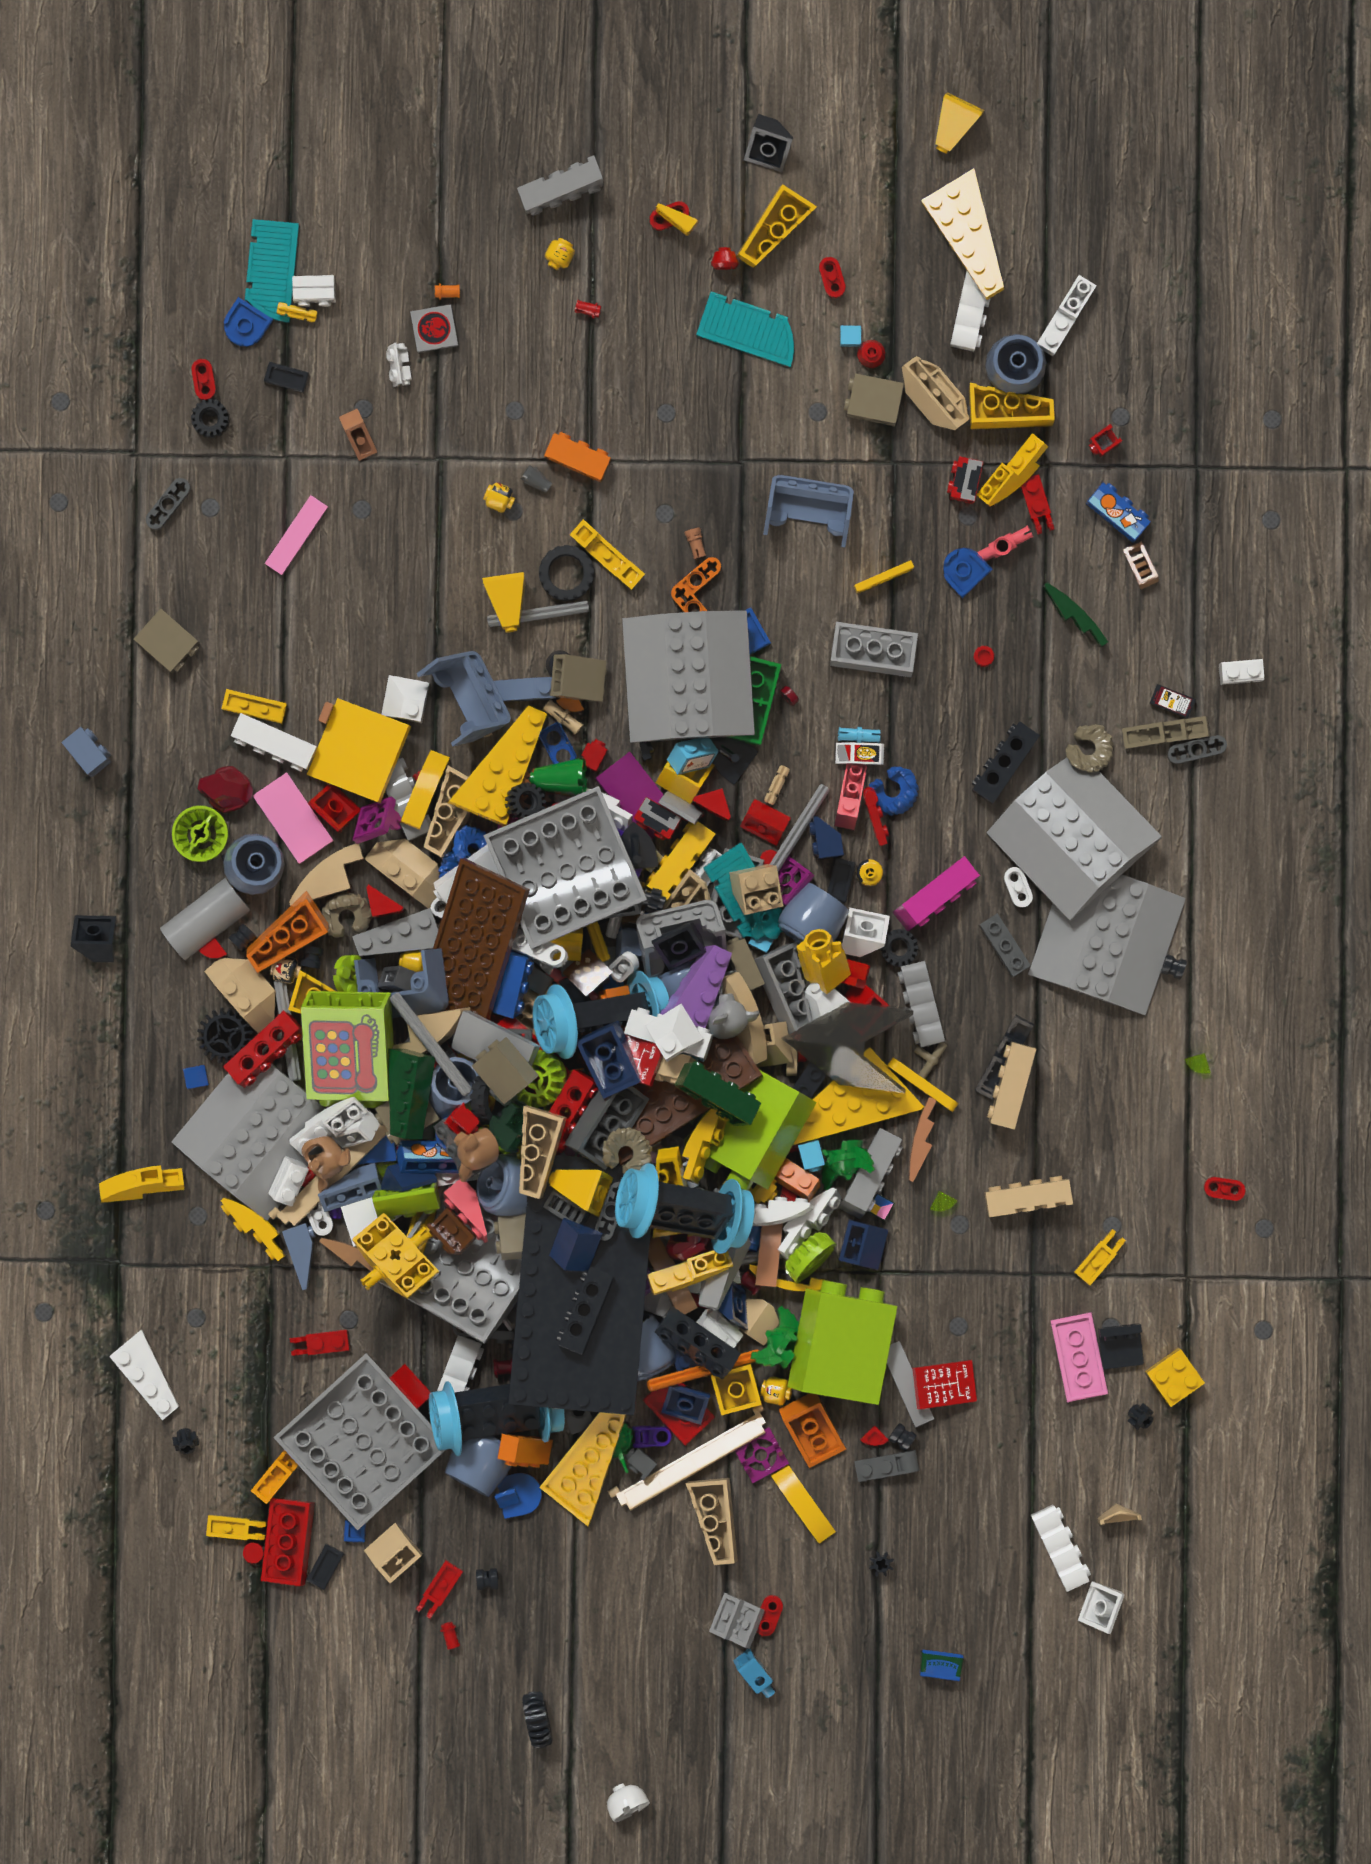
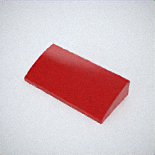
[261,1498,315,1586]

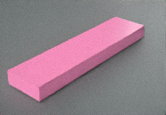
[265,495,328,576]

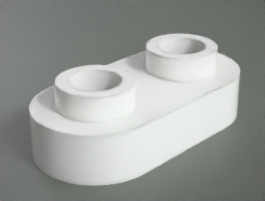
[1004,867,1033,907]
[609,951,639,982]
[307,1202,333,1236]

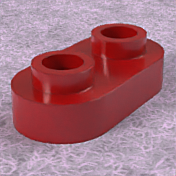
[650,201,689,231]
[819,257,846,298]
[191,359,216,400]
[1203,1177,1246,1201]
[757,1595,783,1636]

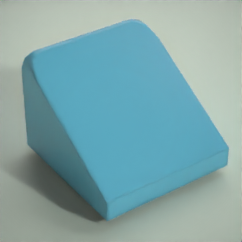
[840,325,861,347]
[748,937,773,953]

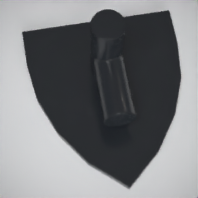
[711,737,759,785]
[621,822,658,869]

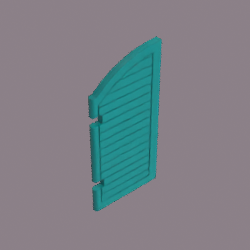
[245,219,299,323]
[696,291,794,368]
[703,843,783,937]

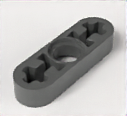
[146,478,191,530]
[1167,735,1227,764]
[595,1182,620,1241]

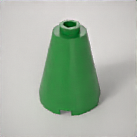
[530,758,587,797]

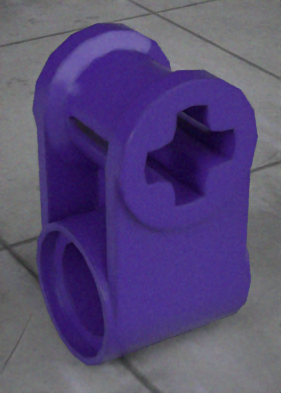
[632,1426,672,1448]

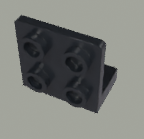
[1098,1323,1144,1369]

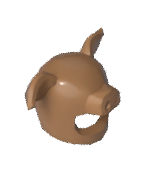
[454,1128,499,1182]
[302,1136,351,1193]

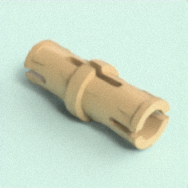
[543,699,583,735]

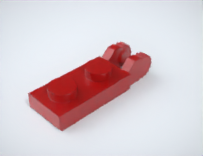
[1020,474,1054,535]
[863,786,889,846]
[289,1329,350,1356]
[415,1560,463,1619]

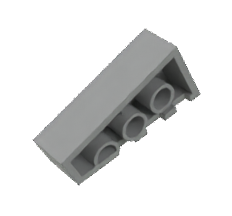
[517,155,603,215]
[754,942,813,1035]
[838,1128,902,1219]

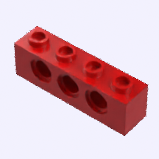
[223,1010,302,1088]
[549,1069,598,1155]

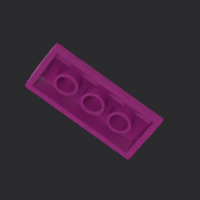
[595,752,664,839]

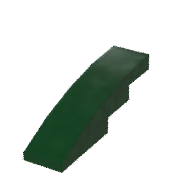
[1043,582,1108,648]

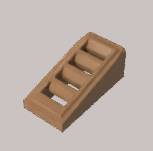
[1123,541,1159,589]

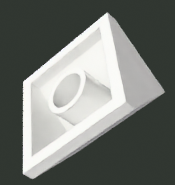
[1078,1581,1124,1634]

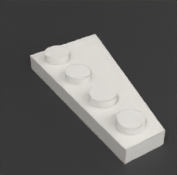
[109,1330,179,1420]

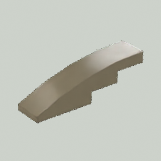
[1122,716,1210,749]

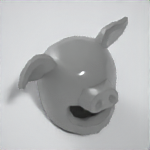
[706,993,759,1039]

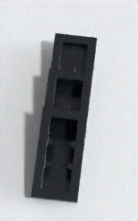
[975,1014,1034,1100]

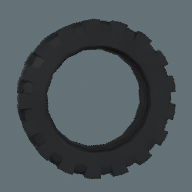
[539,545,594,601]
[470,1076,510,1126]

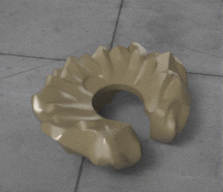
[1066,724,1113,773]
[322,891,372,938]
[602,1127,652,1174]

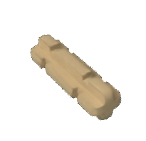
[764,765,790,805]

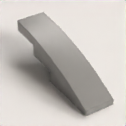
[887,1341,934,1428]

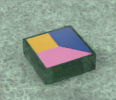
[868,1193,895,1221]

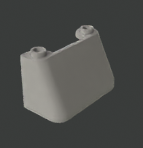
[636,900,727,978]

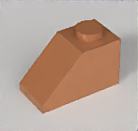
[339,409,377,461]

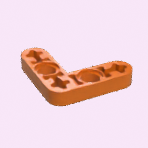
[671,557,721,612]

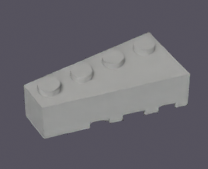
[352,908,439,957]

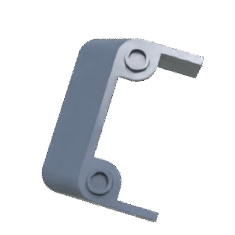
[763,475,854,548]
[416,651,511,746]
[354,948,448,1018]

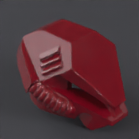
[197,766,253,813]
[666,1234,711,1262]

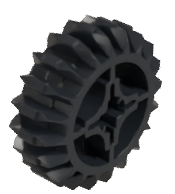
[197,1008,253,1063]
[522,1691,553,1748]

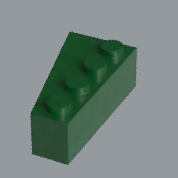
[388,1048,435,1139]
[674,1061,761,1126]

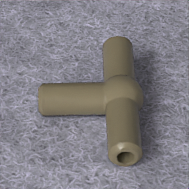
[914,1042,947,1079]

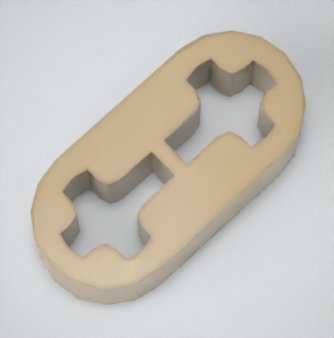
[786,1037,797,1076]

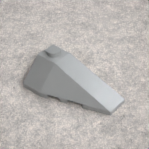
[699,1237,751,1310]

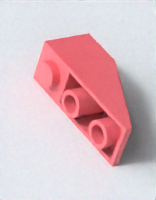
[834,764,867,830]
[443,1179,488,1243]

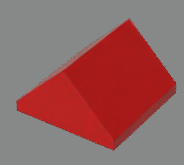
[307,784,361,833]
[692,788,731,822]
[366,884,405,918]

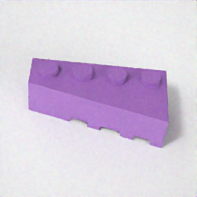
[660,945,732,1028]

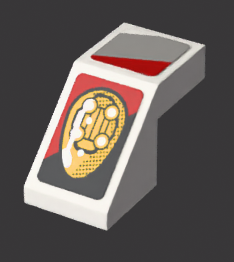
[835,742,884,765]

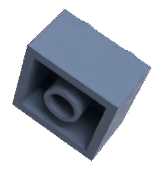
[61,727,112,777]

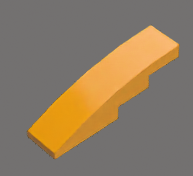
[251,1450,298,1504]

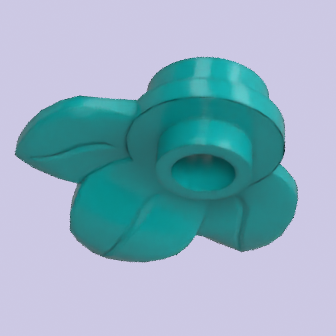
[751,907,783,941]

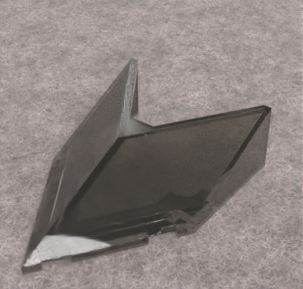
[781,1002,914,1093]

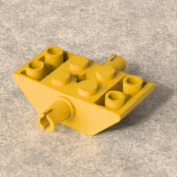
[352,1213,439,1299]

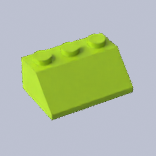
[372,1182,441,1220]

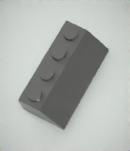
[564,1086,649,1170]

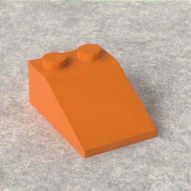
[779,1393,846,1468]

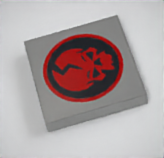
[410,304,458,353]

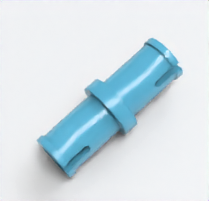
[838,727,880,743]

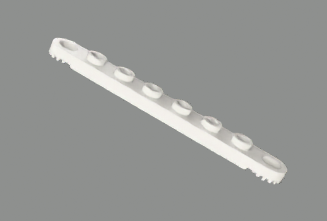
[431,898,568,968]

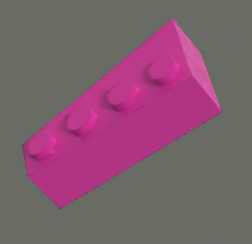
[893,856,980,931]

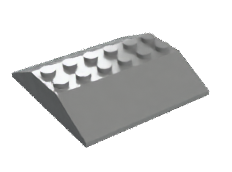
[622,611,755,743]
[987,757,1162,921]
[483,786,647,950]
[1028,875,1186,1015]
[171,1060,331,1221]
[378,1184,522,1343]
[273,1353,445,1530]

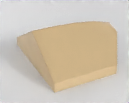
[739,1299,779,1346]
[1097,1503,1142,1525]

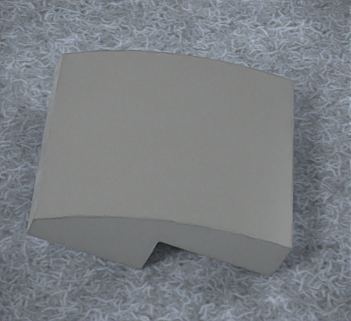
[658,791,704,825]
[709,1593,765,1649]

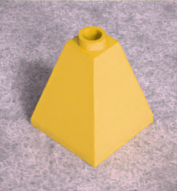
[935,93,985,154]
[482,572,526,633]
[549,1170,613,1217]

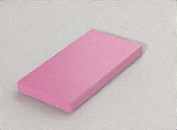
[253,772,334,864]
[1050,1312,1108,1402]

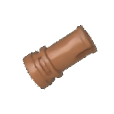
[684,527,706,559]

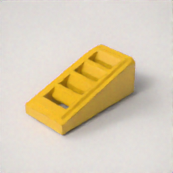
[656,203,698,236]

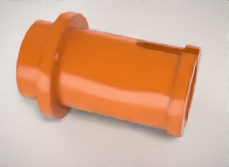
[435,283,460,300]

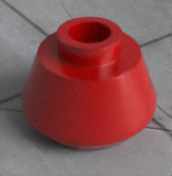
[711,247,739,270]
[857,340,885,368]

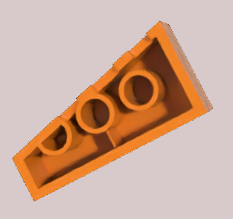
[246,891,329,973]

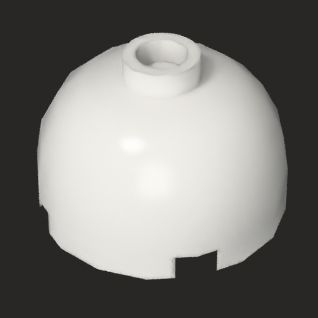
[607,1783,650,1822]

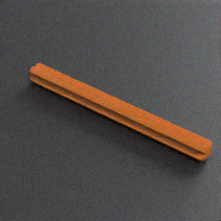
[647,1349,759,1392]

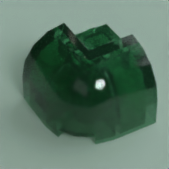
[489,1099,525,1153]

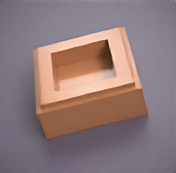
[318,702,334,725]

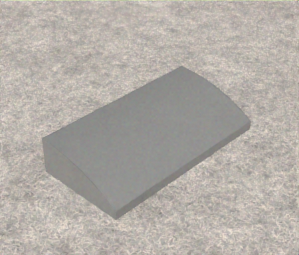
[830,622,918,677]
[452,1010,540,1067]

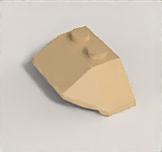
[902,356,970,430]
[364,839,440,909]
[662,869,711,910]
[204,958,276,1034]

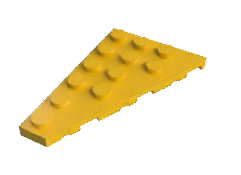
[792,1047,924,1146]

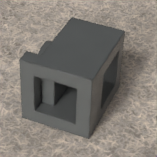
[625,1448,657,1480]

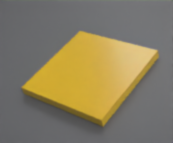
[307,698,411,803]

